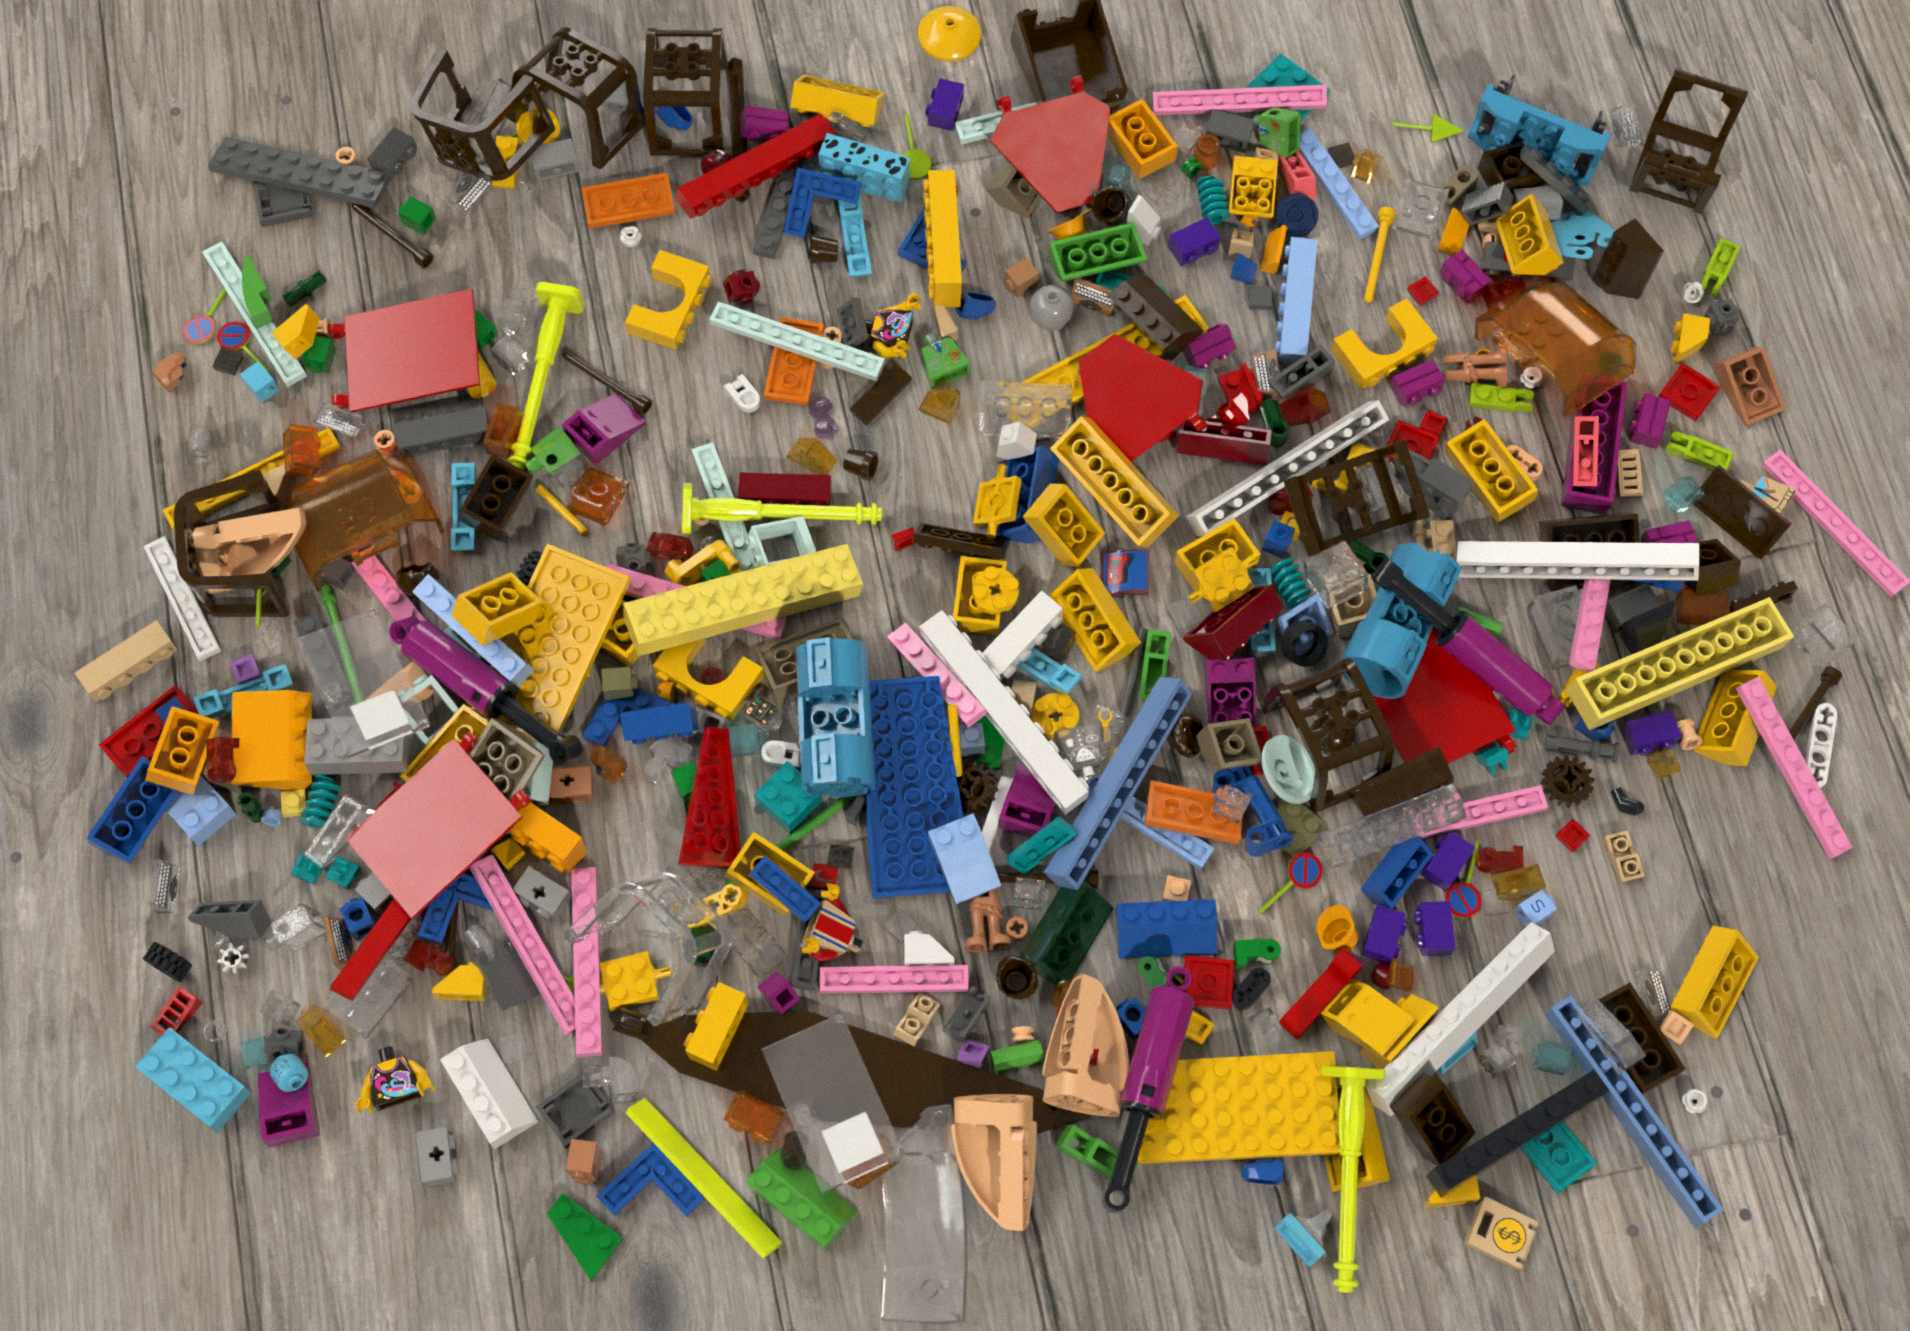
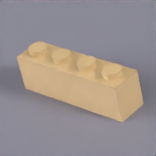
[75,620,178,702]

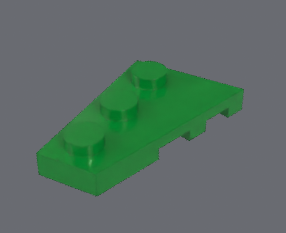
[973,716,1005,770]
[547,1193,624,1282]

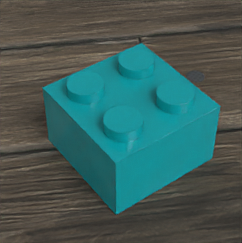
[754,761,823,834]

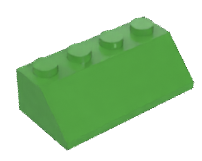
[1048,222,1147,282]
[746,1147,858,1252]

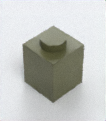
[601,667,638,700]

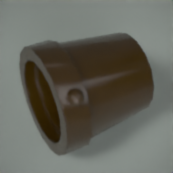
[809,234,838,264]
[843,449,879,481]

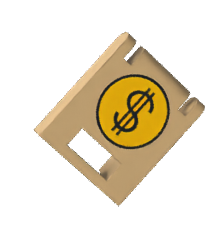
[1464,1196,1539,1271]

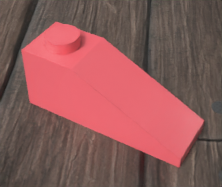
[1278,150,1316,201]
[1573,416,1599,486]

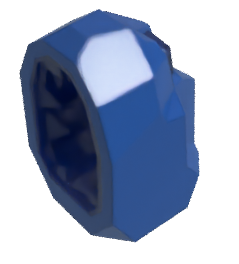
[655,106,693,131]
[957,291,996,319]
[1241,1157,1284,1185]

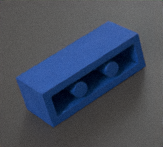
[620,701,699,744]
[1360,834,1434,909]

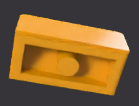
[1437,208,1469,256]
[1260,225,1287,274]

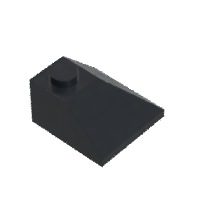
[1620,600,1676,655]

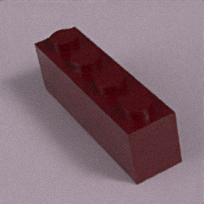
[1176,419,1272,465]
[738,472,832,506]

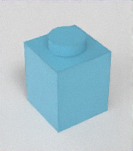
[240,361,279,403]

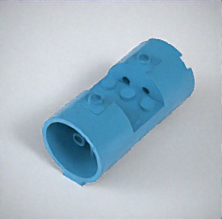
[1341,543,1462,699]
[796,637,875,798]

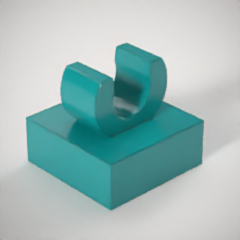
[1508,710,1533,741]
[1476,746,1510,775]
[291,852,326,885]
[325,856,360,890]

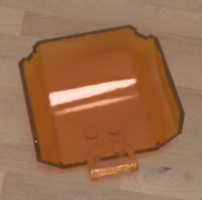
[1475,282,1636,418]
[282,448,445,592]

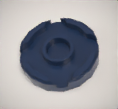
[1274,194,1318,237]

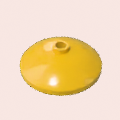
[918,6,981,61]

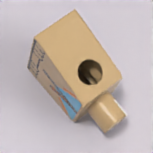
[1741,476,1797,514]

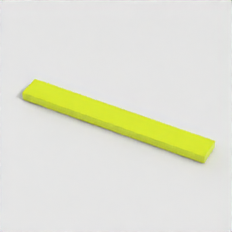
[626,1098,782,1259]

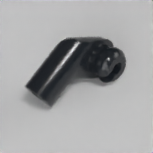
[1610,787,1644,816]

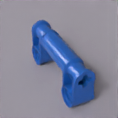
[1212,765,1294,857]

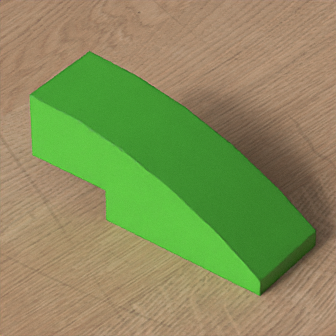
[242,255,273,329]
[1139,629,1171,700]
[1055,1124,1139,1179]

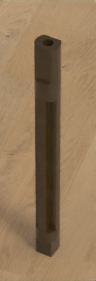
[728,57,750,202]

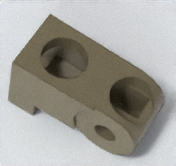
[1437,164,1479,207]

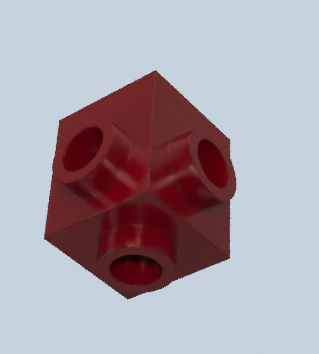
[723,270,760,304]

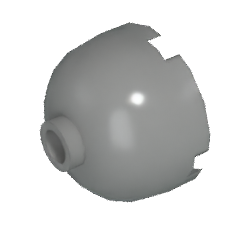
[1029,285,1074,331]

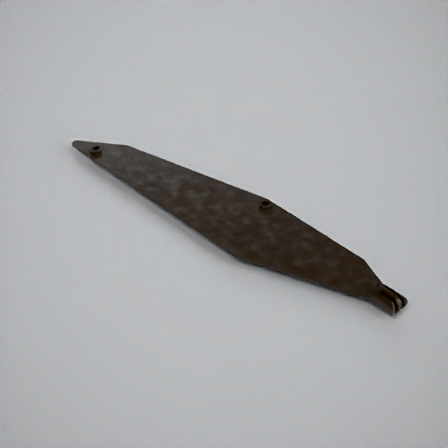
[612,1007,1090,1134]

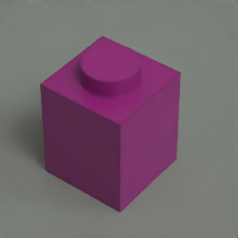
[757,972,800,1015]

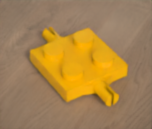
[973,464,1022,538]
[1187,547,1258,612]
[600,951,672,1011]

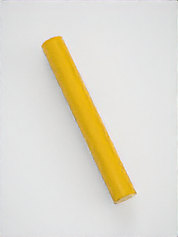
[536,484,588,536]
[947,704,963,777]

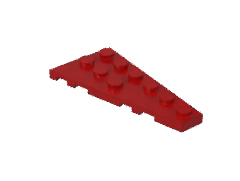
[678,727,741,869]

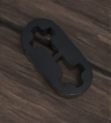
[1232,968,1271,1010]

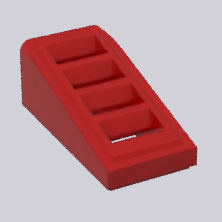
[150,985,203,1036]

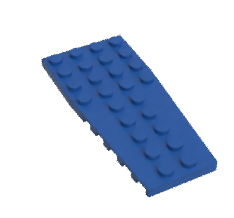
[867,676,964,899]

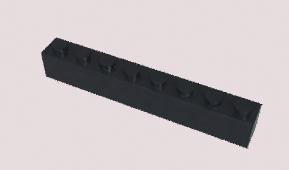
[1426,1069,1610,1198]

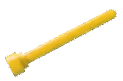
[1364,207,1396,303]

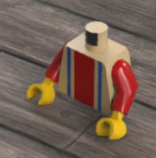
[800,883,863,962]

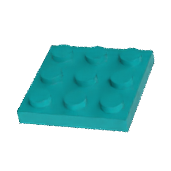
[1245,53,1330,123]

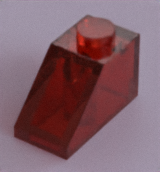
[1279,387,1331,427]

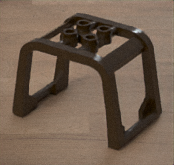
[506,27,645,169]
[643,28,728,156]
[410,48,555,181]
[1629,68,1748,214]
[1283,439,1431,557]
[174,470,290,617]
[1260,657,1395,813]

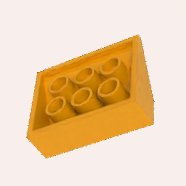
[231,690,312,791]

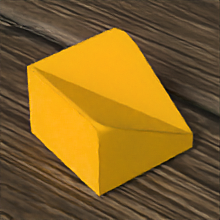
[490,838,526,871]

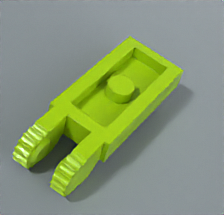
[1701,237,1741,297]
[1469,383,1534,413]
[1665,431,1734,470]

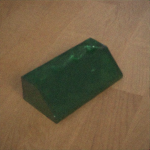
[1019,881,1114,989]

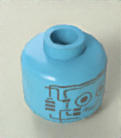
[270,1054,308,1092]

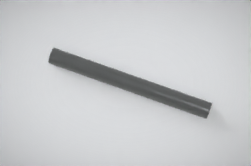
[1119,628,1147,717]

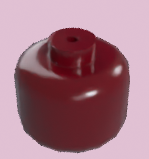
[1371,963,1398,989]

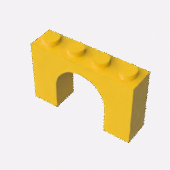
[625,250,712,350]
[1330,298,1438,390]
[653,638,764,721]

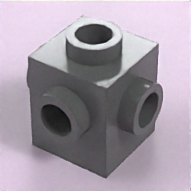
[1704,298,1740,335]
[616,543,651,574]
[263,1028,305,1064]

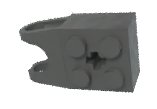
[1389,450,1473,520]

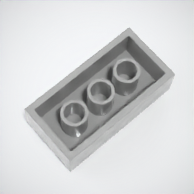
[304,718,410,775]

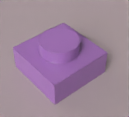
[230,654,262,685]
[957,1038,990,1068]

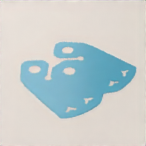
[1551,210,1615,259]

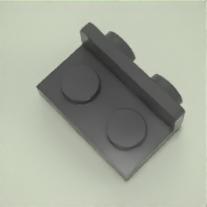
[837,297,868,351]

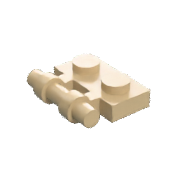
[1412,520,1457,562]

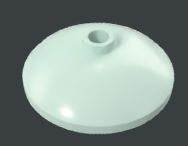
[1261,735,1315,804]

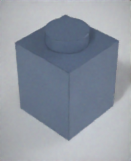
[959,723,985,757]

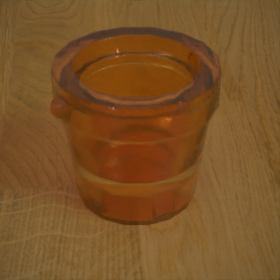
[1192,134,1220,170]

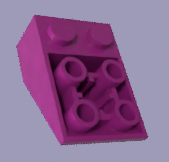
[562,393,646,466]
[1204,655,1257,728]
[998,762,1056,838]
[258,1062,320,1147]

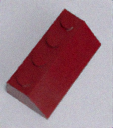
[1182,584,1284,661]

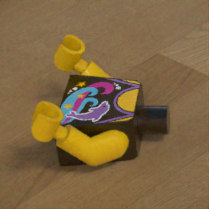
[864,293,922,359]
[355,1046,435,1115]

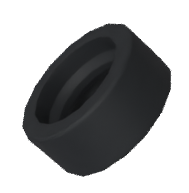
[1281,620,1328,667]

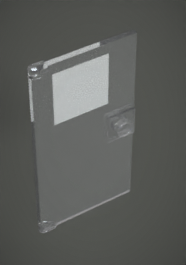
[295,609,430,758]
[761,1013,905,1194]

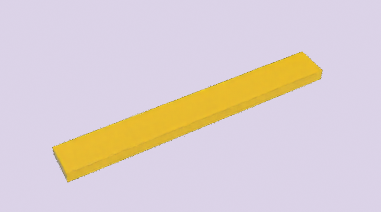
[163,427,341,531]

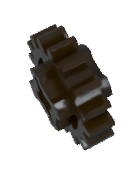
[1540,755,1595,808]
[956,761,999,814]

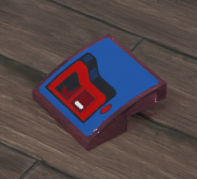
[1101,549,1149,598]

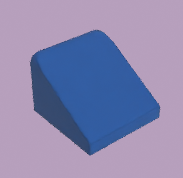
[1230,253,1257,284]

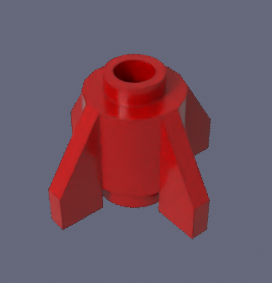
[1206,392,1249,427]

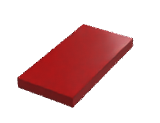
[99,684,199,778]

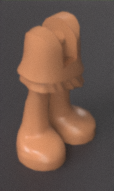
[1443,346,1507,387]
[965,888,1011,953]

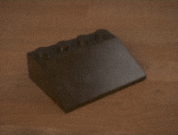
[1539,512,1640,592]

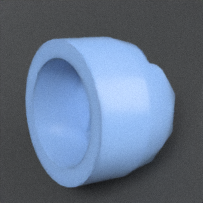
[261,806,282,826]

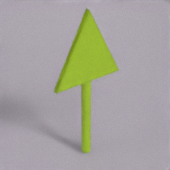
[1392,113,1464,143]

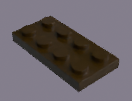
[1689,465,1792,560]
[913,522,1011,560]

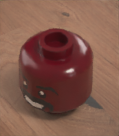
[700,149,732,174]

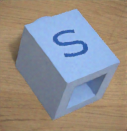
[1514,889,1557,927]

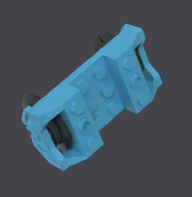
[1467,75,1612,187]

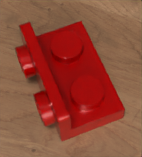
[1218,362,1263,413]

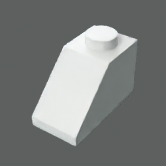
[1127,195,1161,246]
[995,422,1037,462]
[904,931,954,966]

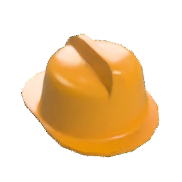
[1047,208,1092,241]
[1316,905,1359,954]

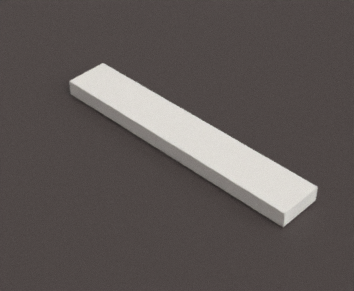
[143,536,221,662]

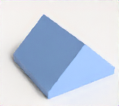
[1275,594,1334,656]

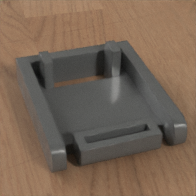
[253,183,313,227]
[536,1071,615,1148]

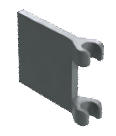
[470,937,541,1011]

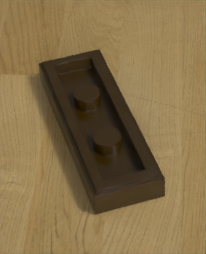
[850,364,912,426]

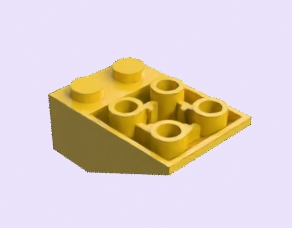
[1229,156,1278,218]
[1321,978,1414,1056]

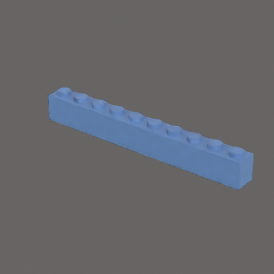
[1044,677,1193,890]
[1545,995,1724,1229]

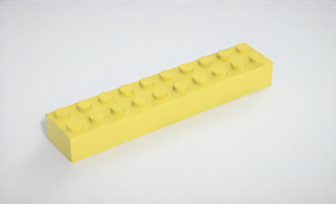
[623,544,863,656]
[1566,597,1794,730]

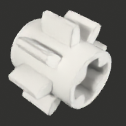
[217,943,250,975]

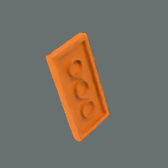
[581,173,675,229]
[764,317,824,406]
[1144,780,1244,844]

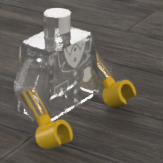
[1040,710,1113,781]

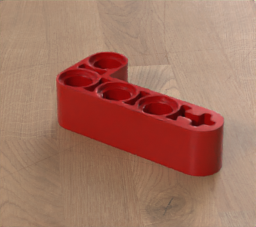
[1278,948,1363,1040]

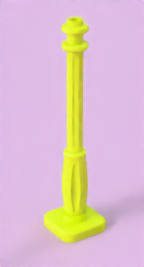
[507,282,585,470]
[682,483,882,534]
[1321,1066,1385,1293]

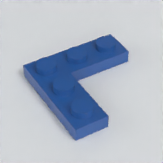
[783,168,862,238]
[897,207,966,274]
[582,687,673,749]
[417,874,494,945]
[596,1143,705,1217]

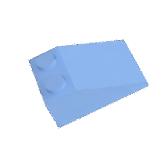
[166,776,236,847]
[928,814,1001,905]

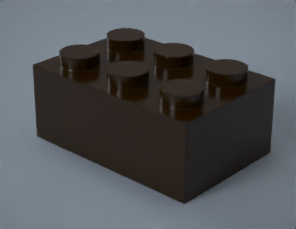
[457,454,533,541]
[1390,1072,1476,1166]

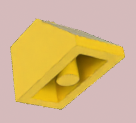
[493,136,521,189]
[272,304,320,360]
[432,962,488,1001]
[1425,1176,1480,1208]

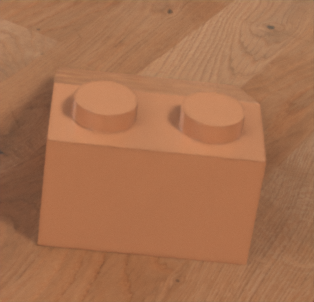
[1712,346,1786,426]

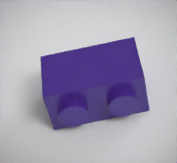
[925,78,964,131]
[1167,217,1221,266]
[1621,710,1681,756]
[1422,831,1476,892]
[1414,901,1456,956]
[1361,904,1408,965]

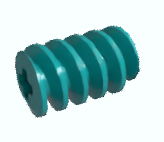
[1196,176,1230,225]
[1271,558,1312,609]
[299,775,343,829]

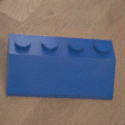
[996,446,1059,544]
[87,757,178,864]
[1115,899,1217,959]

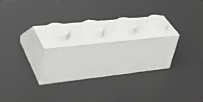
[440,1038,538,1149]

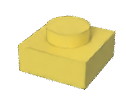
[281,789,307,818]

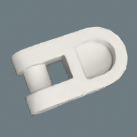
[723,374,760,413]
[761,740,801,771]

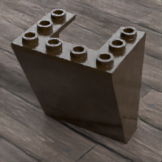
[1010,0,1128,104]

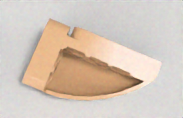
[193,508,307,594]
[1042,974,1129,1117]
[951,1094,1037,1231]

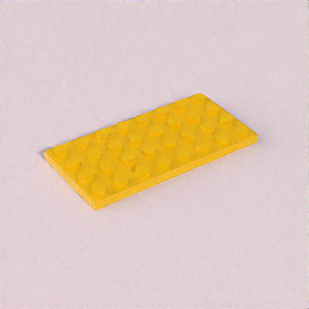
[471,544,632,742]
[1138,1051,1340,1164]

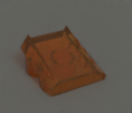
[567,467,630,527]

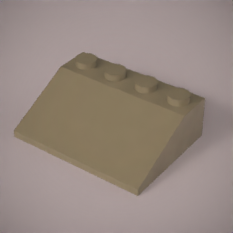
[754,617,853,711]
[469,718,545,802]

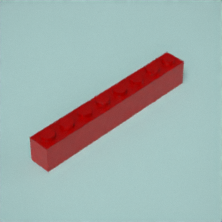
[676,113,836,219]

